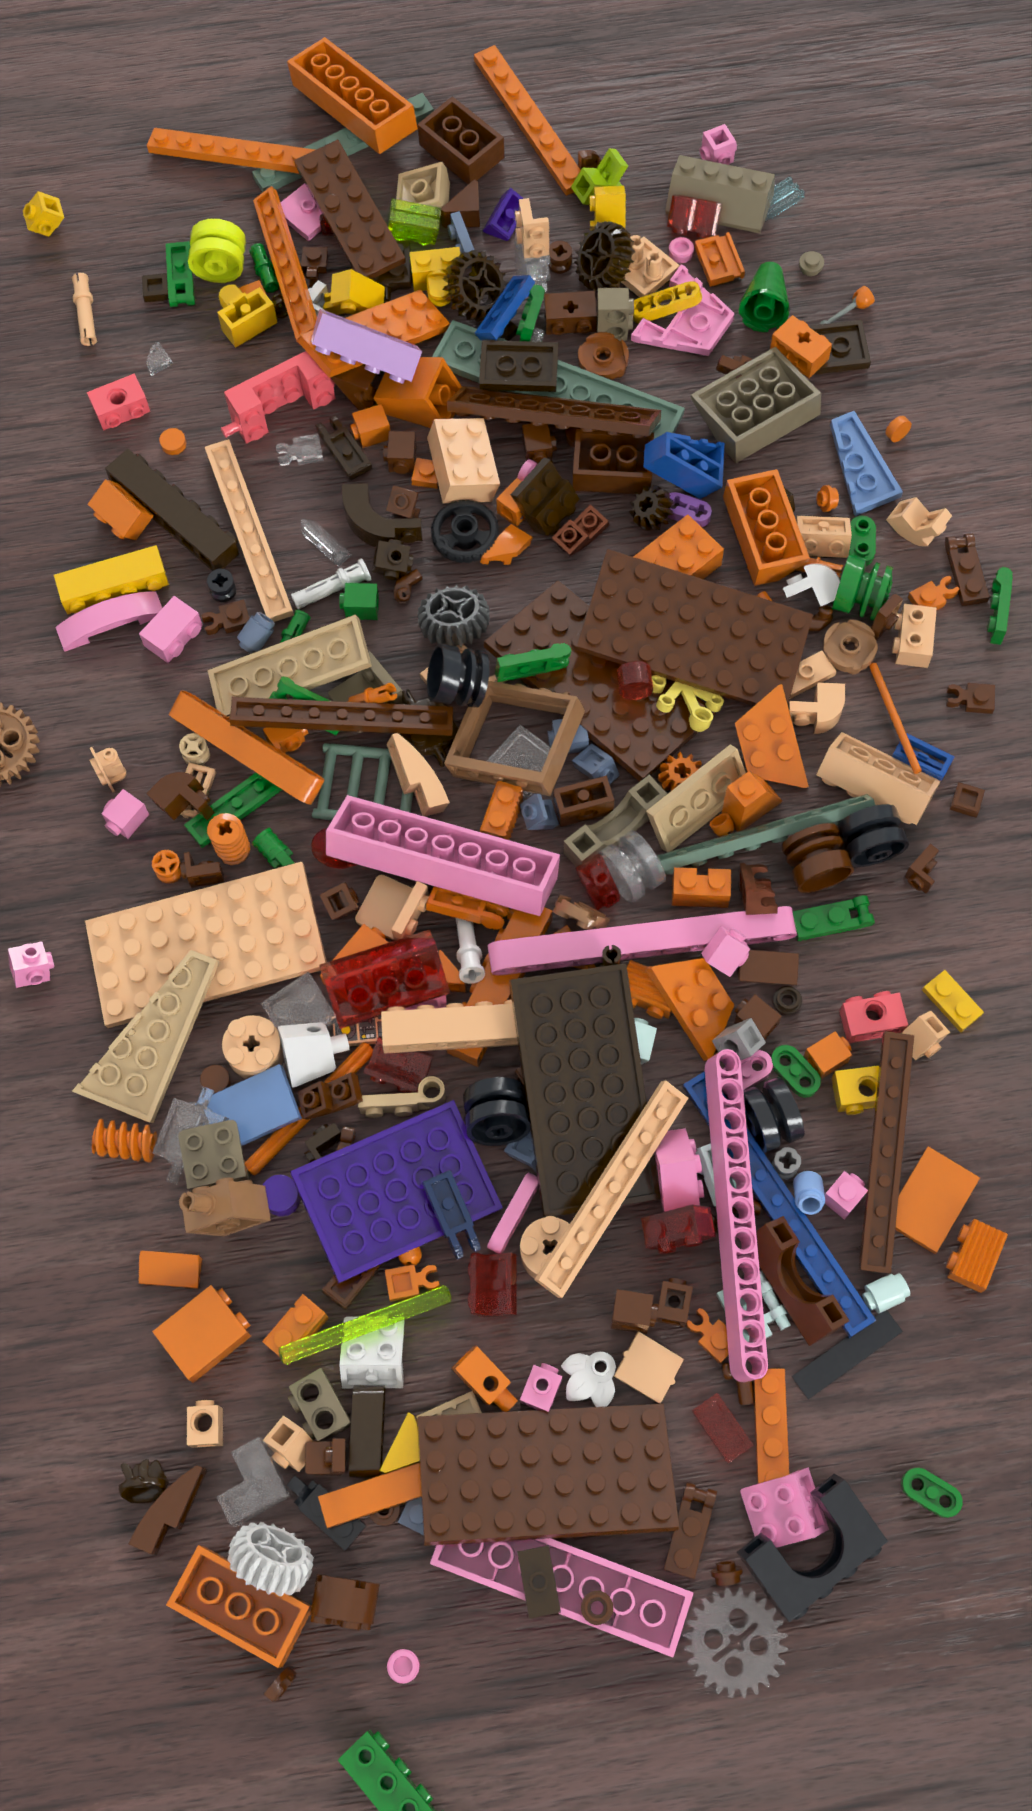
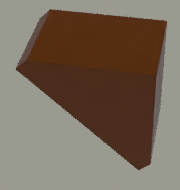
[441,179,480,228]

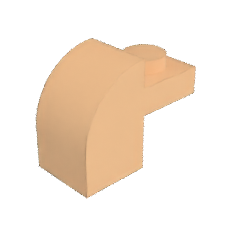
[886,497,952,546]
[788,683,845,734]

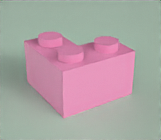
[654,1128,704,1215]

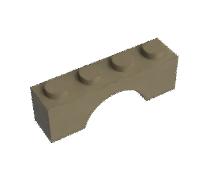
[563,775,667,873]

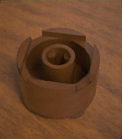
[310,1574,380,1630]

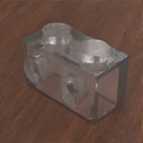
[514,240,550,292]

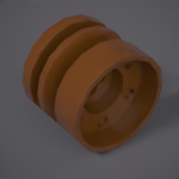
[781,823,854,893]

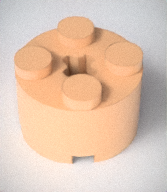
[222,1015,284,1079]
[520,1216,570,1279]

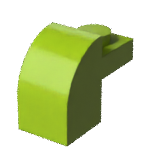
[571,148,628,205]

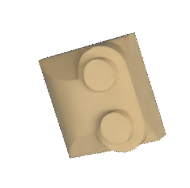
[395,162,450,217]

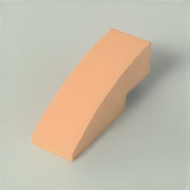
[387,733,450,817]

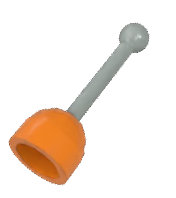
[820,286,875,324]

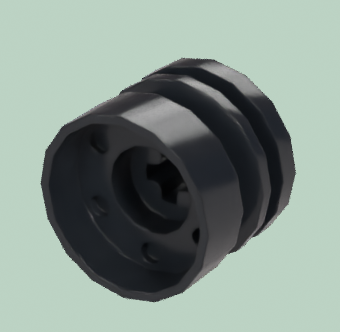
[427,644,489,708]

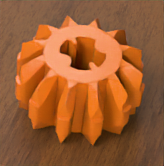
[658,752,702,792]

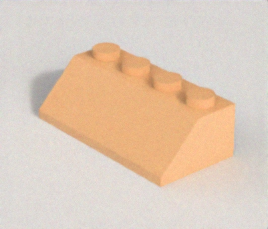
[816,732,941,825]

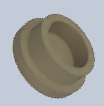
[799,251,824,276]

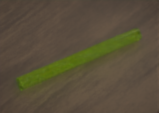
[279,1286,451,1364]

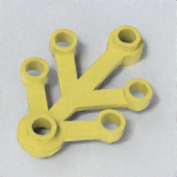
[648,675,724,732]

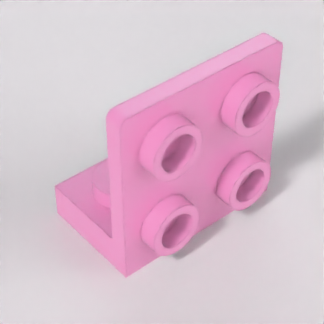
[740,1467,829,1548]

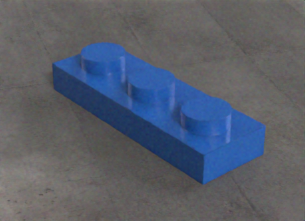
[475,275,535,340]

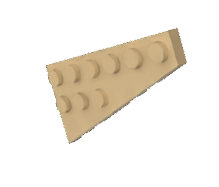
[72,950,220,1123]

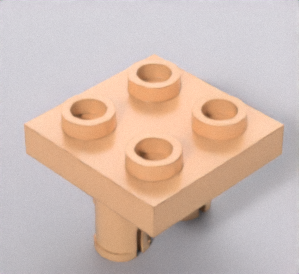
[621,235,680,297]

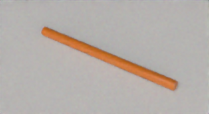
[869,663,922,774]

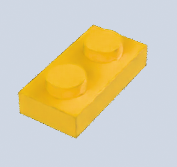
[922,970,984,1033]

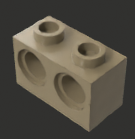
[597,288,634,341]
[288,1368,351,1442]

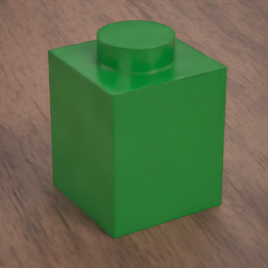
[339,583,379,620]

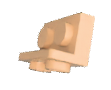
[796,516,852,558]

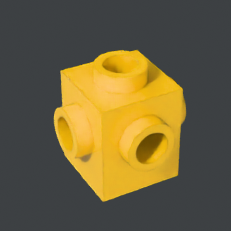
[23,191,64,237]

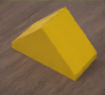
[380,1412,419,1474]

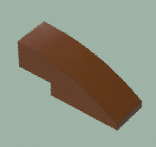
[128,1465,207,1555]

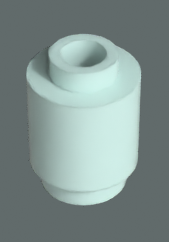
[862,1273,910,1314]

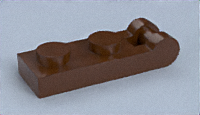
[945,533,990,606]
[663,1482,717,1580]

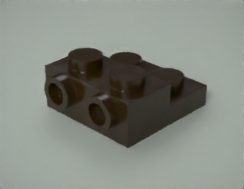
[510,458,580,536]

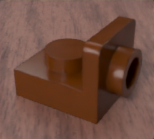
[386,486,421,518]
[904,843,939,894]
[180,852,224,888]

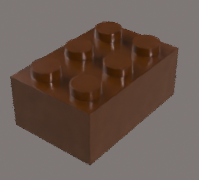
[417,96,505,184]
[573,429,654,494]

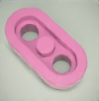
[722,1050,773,1095]

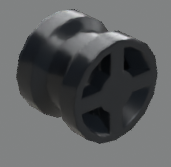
[207,569,236,602]

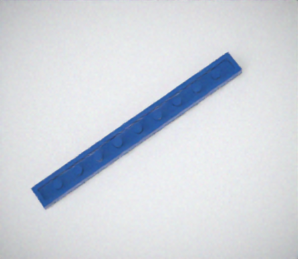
[683,1071,876,1338]

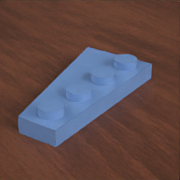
[830,411,903,516]

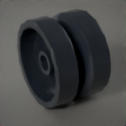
[838,804,909,867]
[463,1077,530,1146]
[743,1077,805,1153]

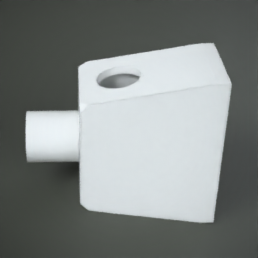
[278,1022,350,1088]

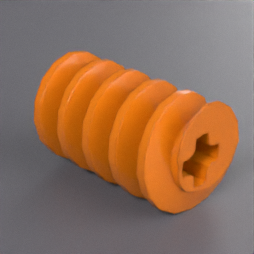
[207,813,250,865]
[92,1119,158,1163]

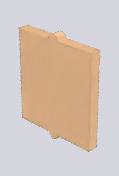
[614,1332,684,1404]

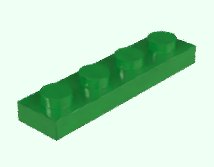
[184,773,282,848]

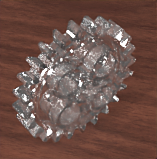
[683,1587,788,1698]

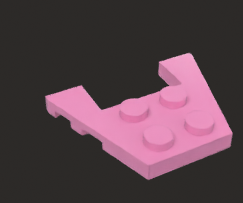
[631,264,735,356]

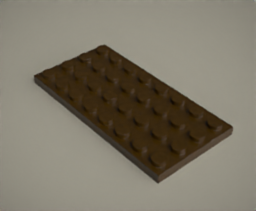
[509,963,661,1218]

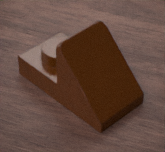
[331,365,377,411]
[305,1438,345,1476]

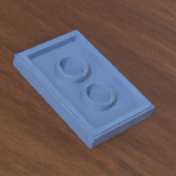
[202,1064,302,1146]

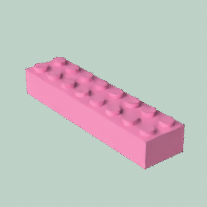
[326,795,560,916]
[430,1538,694,1657]

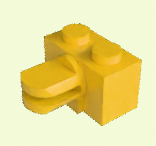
[589,186,626,230]
[410,247,460,307]
[323,269,385,315]
[217,285,277,348]

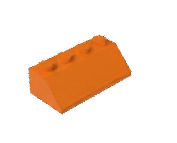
[723,469,810,586]

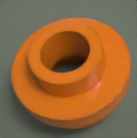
[816,485,839,512]

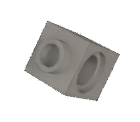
[712,1018,766,1060]

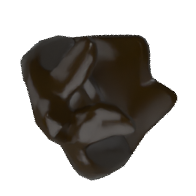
[119,1459,169,1503]

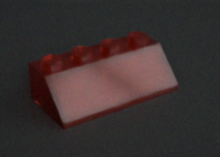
[319,930,450,1029]

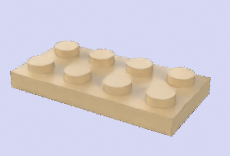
[646,744,746,852]

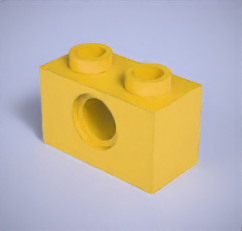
[831,1066,879,1115]

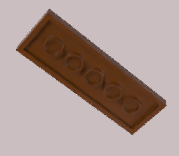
[294,139,406,279]

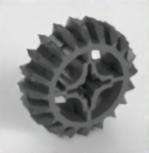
[417,584,490,648]

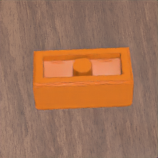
[139,1251,203,1289]

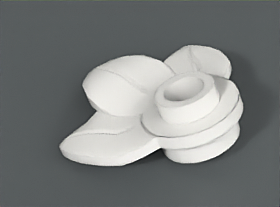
[561,1351,616,1407]

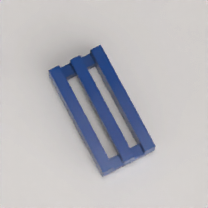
[892,733,954,782]

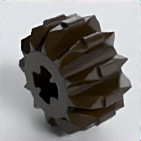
[629,485,675,531]

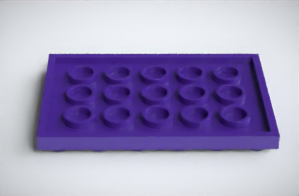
[290,1100,503,1284]

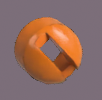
[710,813,734,837]
[398,1247,422,1266]

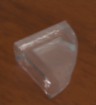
[146,342,173,376]

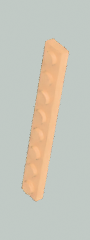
[205,439,294,622]
[534,1081,688,1298]

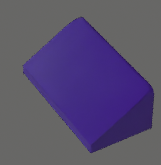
[482,188,524,241]

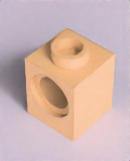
[187,1400,223,1448]

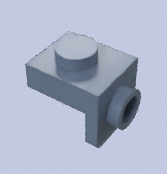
[519,794,559,830]

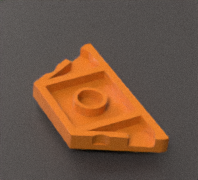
[735,684,809,789]
[645,958,734,1061]

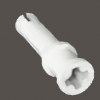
[291,558,371,610]
[455,918,485,984]

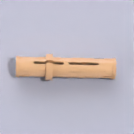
[72,273,97,346]

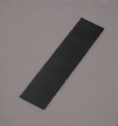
[792,1310,903,1400]

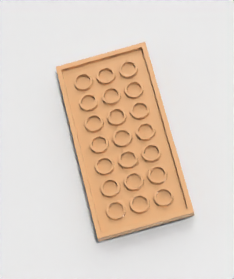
[85,862,327,1028]

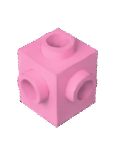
[700,124,737,165]
[8,942,54,988]

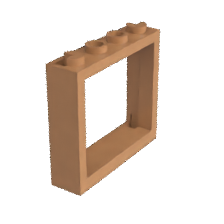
[444,680,585,796]

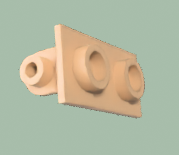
[90,747,126,793]

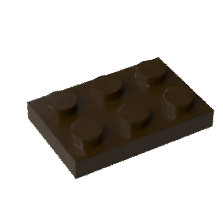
[804,320,871,376]
[479,340,559,392]

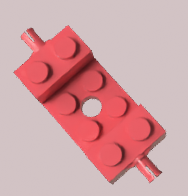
[221,351,336,444]

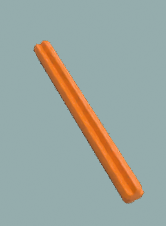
[245,1042,375,1176]

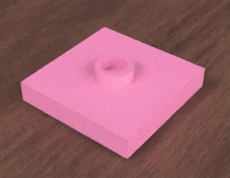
[281,183,328,242]

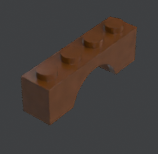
[756,1216,850,1346]

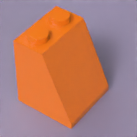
[374,357,462,428]

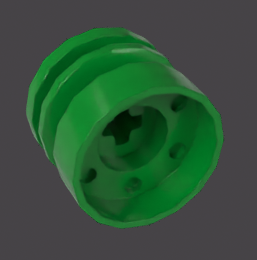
[832,555,893,621]

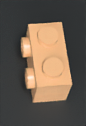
[892,604,937,668]

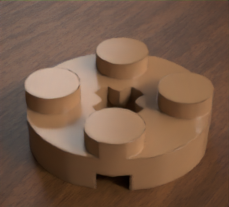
[823,620,878,675]
[553,895,610,930]

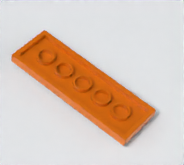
[299,289,451,378]

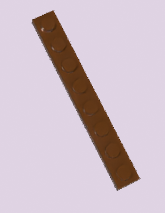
[230,697,453,736]
[859,1031,914,1274]

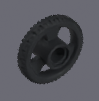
[431,500,499,563]

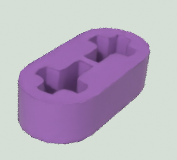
[668,492,712,527]

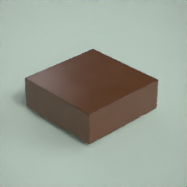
[949,782,985,818]

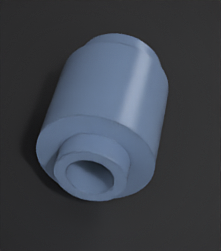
[237,612,275,653]

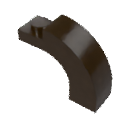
[342,483,423,547]

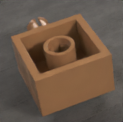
[179,1178,271,1236]

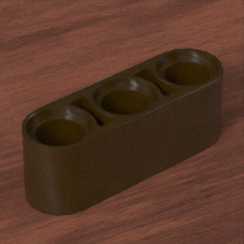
[349,1385,385,1478]

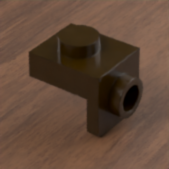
[304,1123,341,1163]

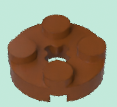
[578,332,629,380]

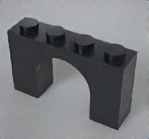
[736,1473,888,1622]

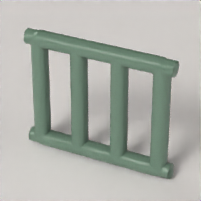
[312,743,413,820]

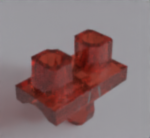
[575,853,621,910]

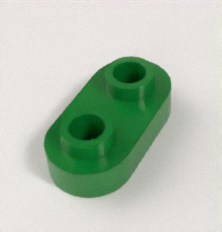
[849,516,876,566]
[771,1045,821,1098]
[901,1468,963,1518]

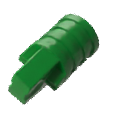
[252,827,295,869]

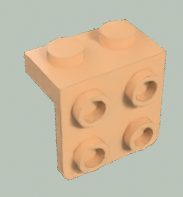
[355,875,429,945]

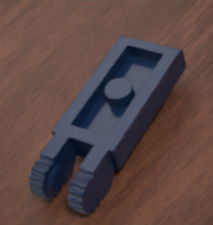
[422,1170,481,1260]

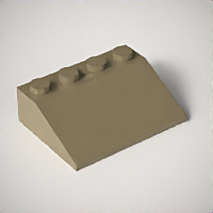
[691,347,821,463]

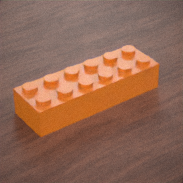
[287,37,418,154]

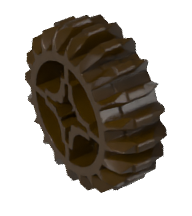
[574,221,635,292]
[442,250,509,322]

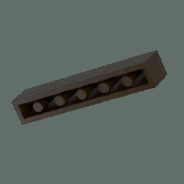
[105,449,239,571]

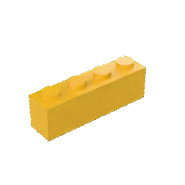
[54,545,169,614]

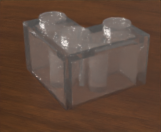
[217,1437,292,1527]

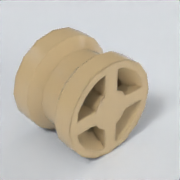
[179,733,210,765]

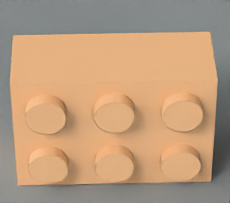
[427,418,500,504]

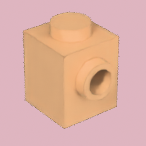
[902,1011,950,1060]
[263,1416,314,1472]

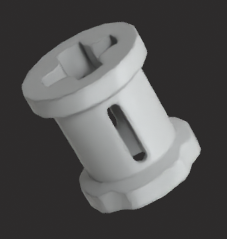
[772,1147,801,1180]

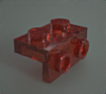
[363,1036,434,1093]
[468,1253,517,1318]

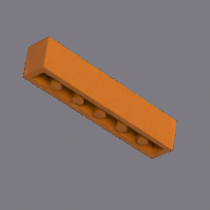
[447,907,552,1067]

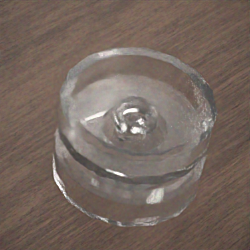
[598,830,666,904]

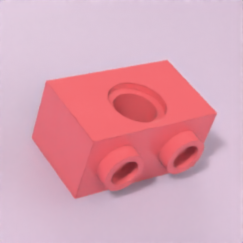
[87,373,150,431]
[839,991,908,1044]

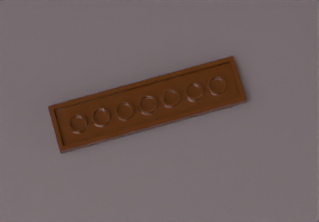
[447,386,661,438]

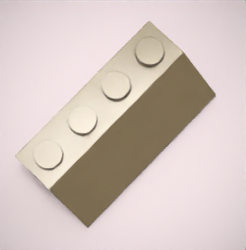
[665,155,775,233]

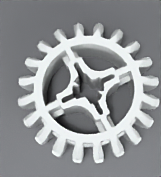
[227,1522,314,1596]

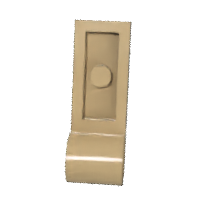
[358,1076,446,1118]

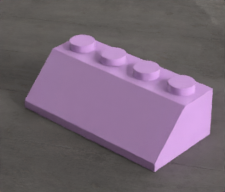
[311,309,422,384]

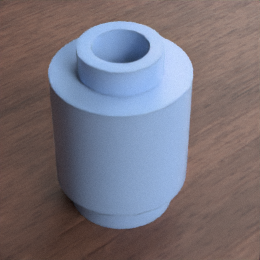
[793,1171,825,1215]

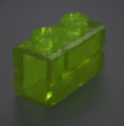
[387,198,441,245]

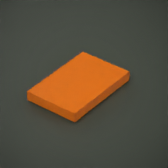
[895,1146,980,1254]

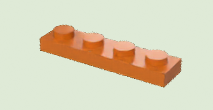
[753,1369,789,1484]

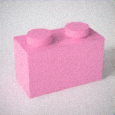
[139,596,203,663]

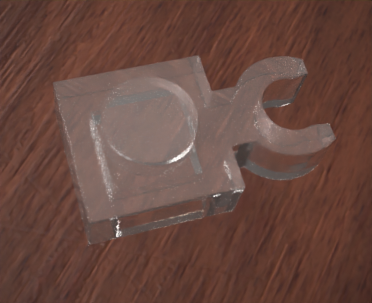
[276,433,324,466]

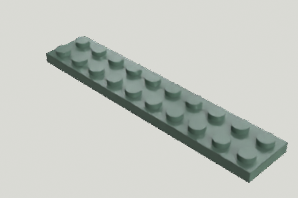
[432,320,685,439]

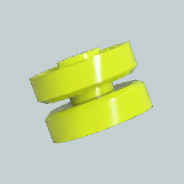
[188,219,246,283]

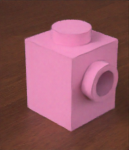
[101,789,149,839]
[701,926,750,977]
[825,1171,868,1220]
[520,1363,562,1412]

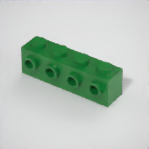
[338,1730,444,1811]

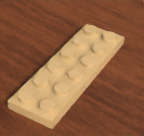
[208,615,372,717]

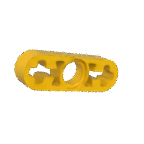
[633,281,702,324]

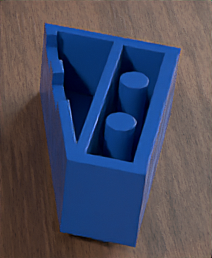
[643,432,725,499]

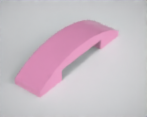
[55,591,162,652]

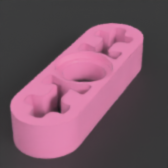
[487,1172,539,1255]

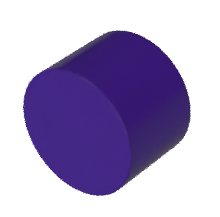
[263,1175,301,1217]

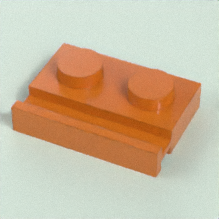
[694,232,745,287]

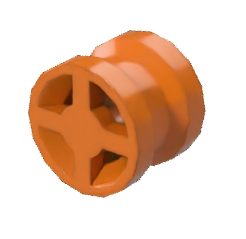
[152,850,182,884]

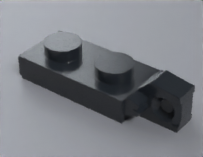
[287,1476,366,1551]

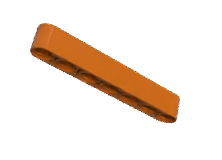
[169,690,325,805]

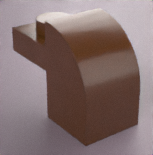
[146,772,215,820]

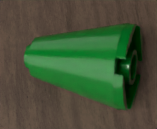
[738,262,790,332]

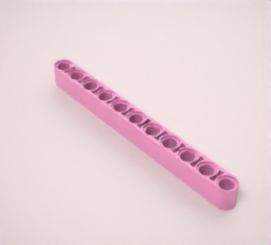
[487,906,797,975]
[705,1049,768,1383]

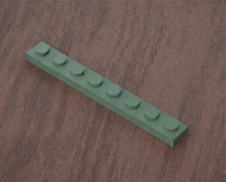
[252,93,434,192]
[653,794,875,874]

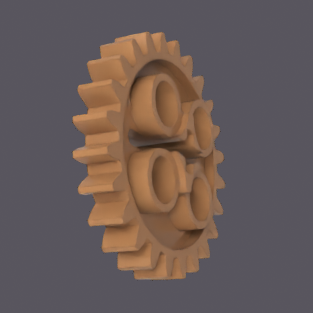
[0,702,40,787]

